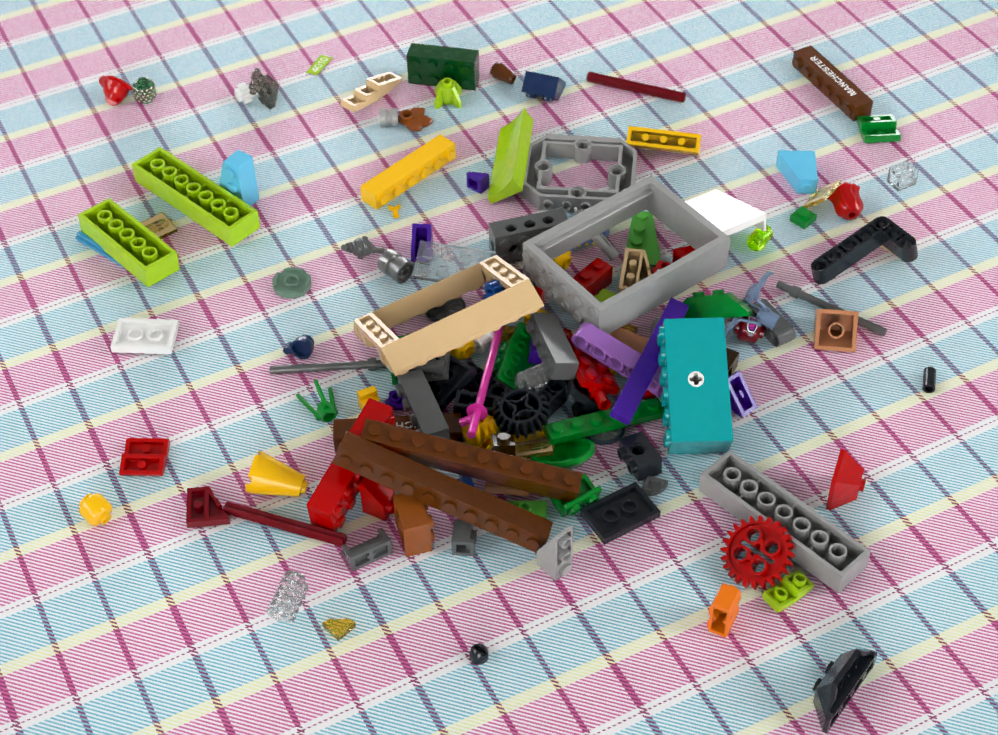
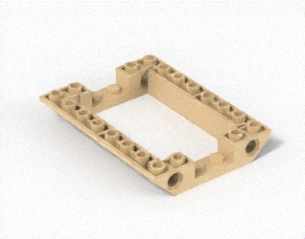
[354,255,544,376]

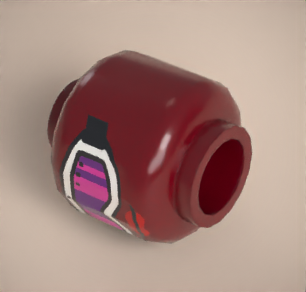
[733,316,765,344]

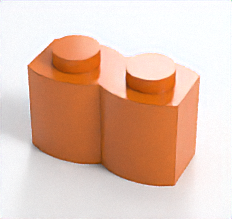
[707,583,741,638]

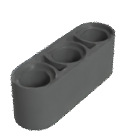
[747,299,796,347]

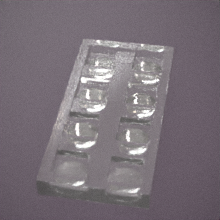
[412,241,497,289]

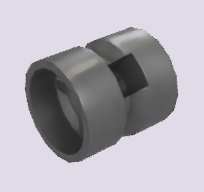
[377,249,414,284]

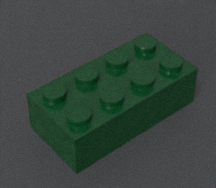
[406,43,480,91]

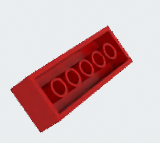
[307,398,395,531]

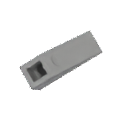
[537,525,573,581]

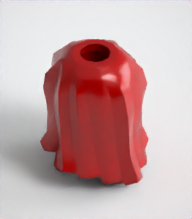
[827,182,863,220]

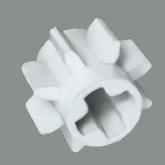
[234,82,255,105]

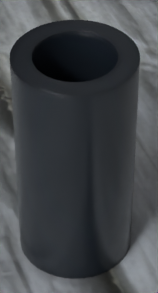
[922,367,936,393]

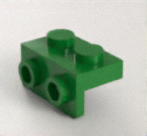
[549,473,602,518]

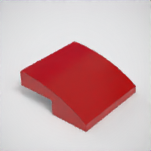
[119,438,170,476]

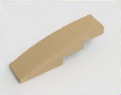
[341,72,402,112]

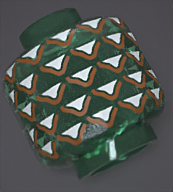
[132,77,157,104]

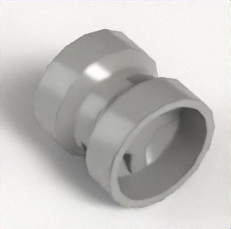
[379,108,398,127]

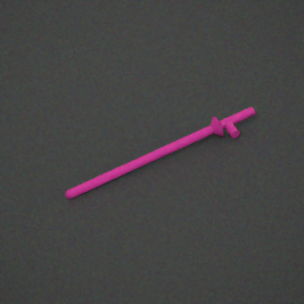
[459,326,504,439]

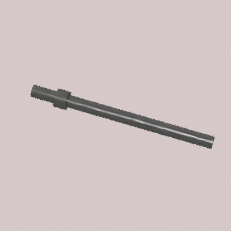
[776,281,887,336]
[270,358,387,374]

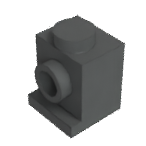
[451,520,477,557]

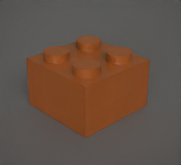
[393,493,435,557]

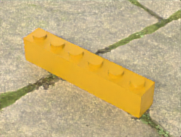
[360,134,456,210]

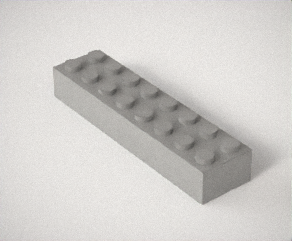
[699,450,871,593]

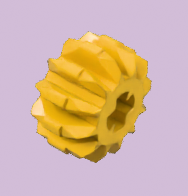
[462,414,499,445]

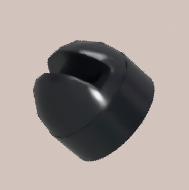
[469,643,489,665]

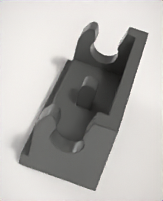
[341,528,393,572]

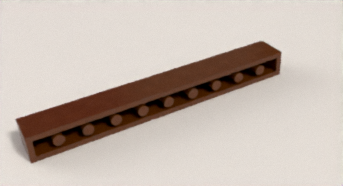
[361,418,583,502]
[332,431,553,553]

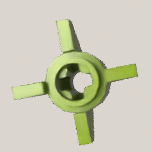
[434,78,462,109]

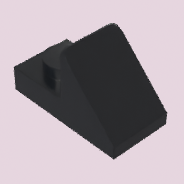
[567,379,603,417]

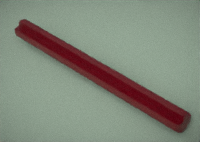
[586,72,686,103]
[223,501,347,546]

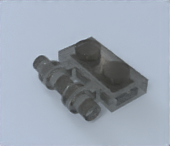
[249,68,279,110]

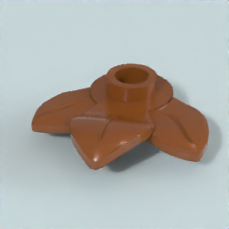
[398,107,433,131]

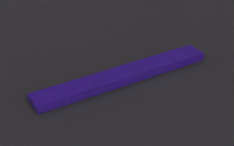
[609,297,689,425]

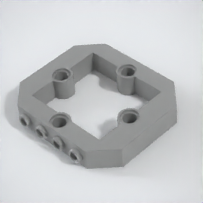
[522,134,637,212]

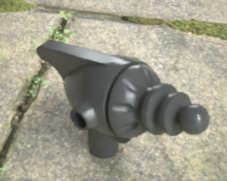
[341,236,385,259]

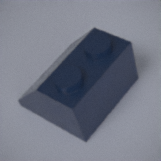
[521,71,566,102]

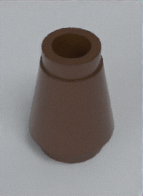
[490,62,516,84]

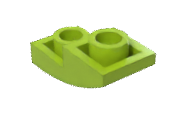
[762,570,815,613]

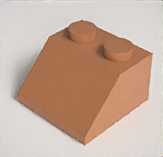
[814,309,859,352]

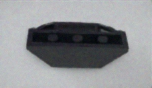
[813,649,877,734]

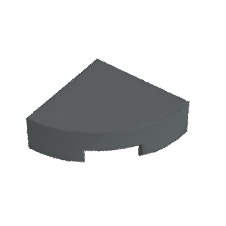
[641,476,668,496]

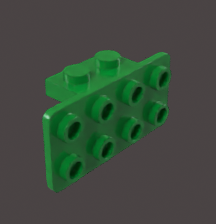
[492,321,544,390]

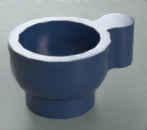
[283,334,314,360]

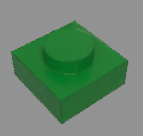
[789,206,817,229]

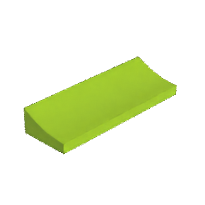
[488,108,534,204]

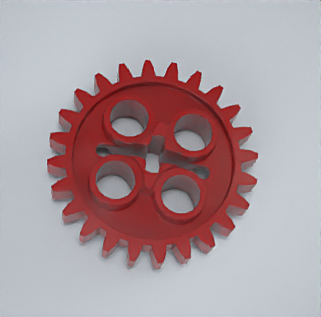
[720,515,796,590]

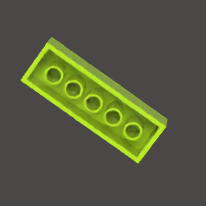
[78,198,180,287]

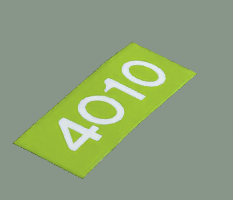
[306,55,333,75]

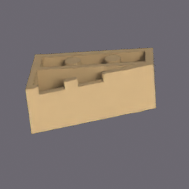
[618,248,657,310]

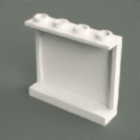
[664,189,767,236]

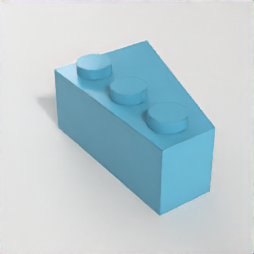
[219,150,259,206]

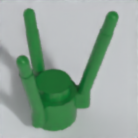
[296,379,338,423]

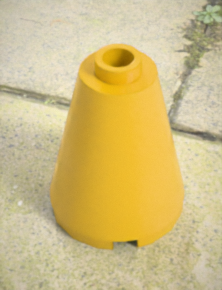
[245,451,309,497]

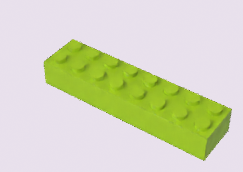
[131,147,260,247]

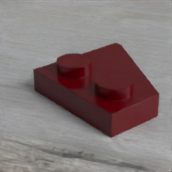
[186,486,230,528]

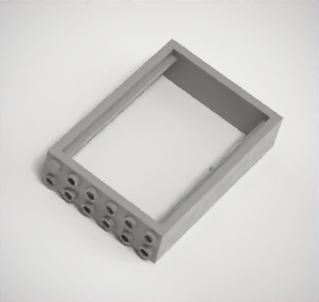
[522,175,730,334]

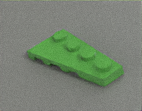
[626,211,661,270]

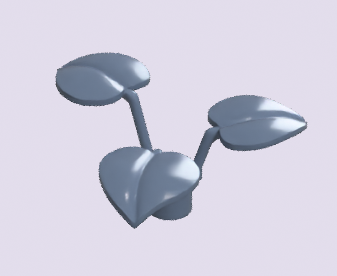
[725,271,780,338]

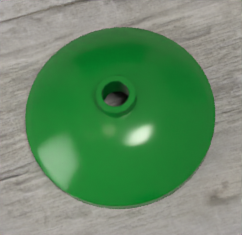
[530,438,595,471]

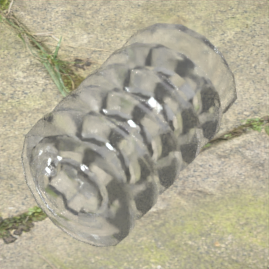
[515,362,551,391]
[266,570,309,622]

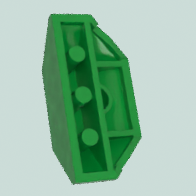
[683,289,753,318]

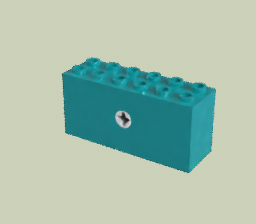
[657,317,733,455]

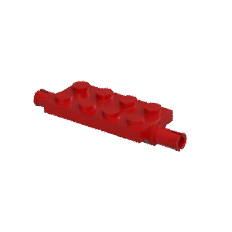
[563,328,620,410]

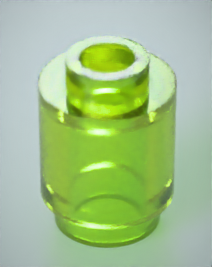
[747,225,774,251]

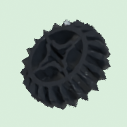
[493,385,550,439]

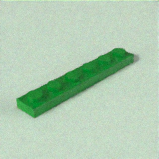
[543,397,664,445]

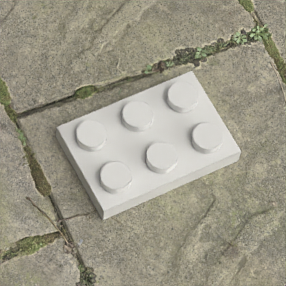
[110,318,179,354]

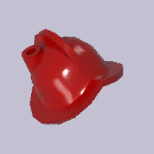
[99,75,136,106]

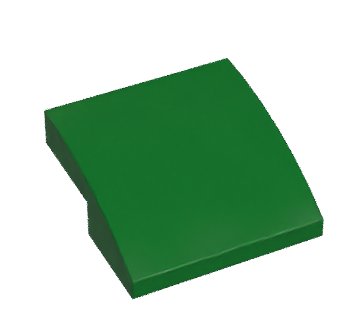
[857,114,901,143]

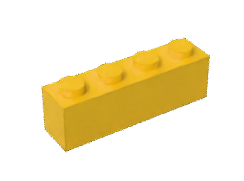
[626,126,702,155]

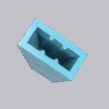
[776,150,818,194]

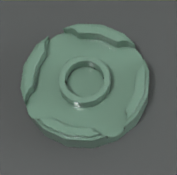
[272,267,311,299]

